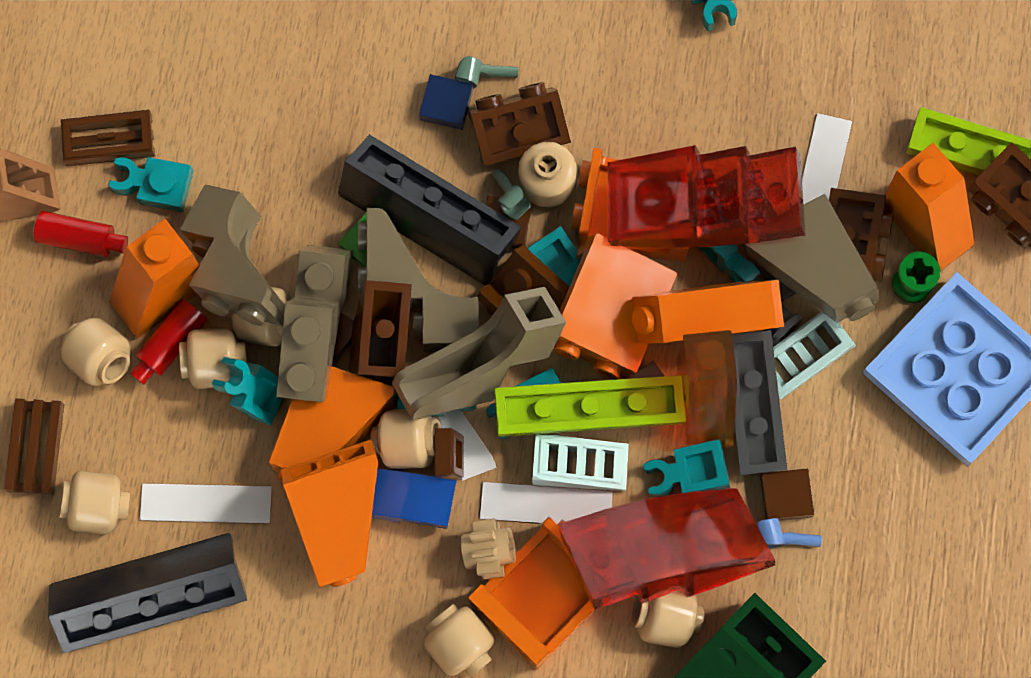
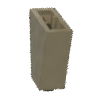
[741,194,879,323]

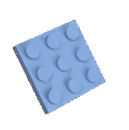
[863,272,1031,467]

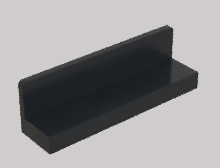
[338,134,521,286]
[48,533,247,653]

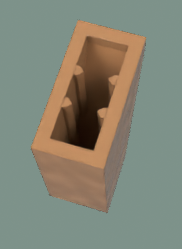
[0,149,61,222]

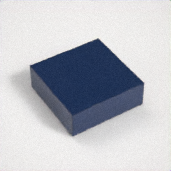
[419,74,474,130]

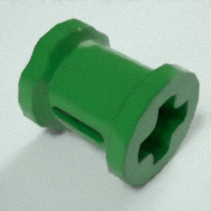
[892,251,941,304]

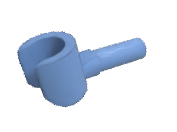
[753,518,822,549]

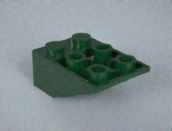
[674,593,826,678]

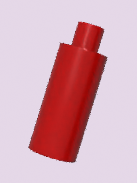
[34,211,128,257]
[129,299,208,385]

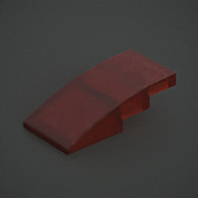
[607,145,805,248]
[559,488,775,610]

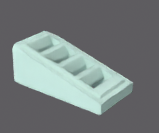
[773,311,856,400]
[532,434,629,491]

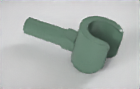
[454,56,518,88]
[492,168,531,221]

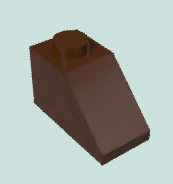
[349,280,412,377]

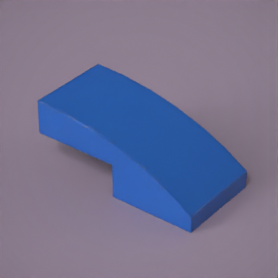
[372,469,456,529]

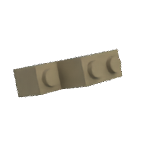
[180,184,285,326]
[358,208,479,352]
[276,245,353,402]
[392,287,566,420]

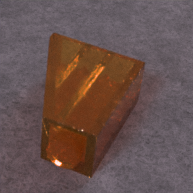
[676,330,737,448]

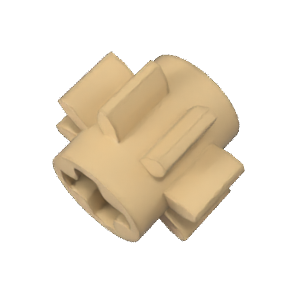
[461,518,516,579]

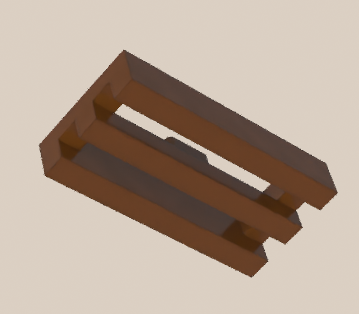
[60,110,155,166]
[4,398,65,495]

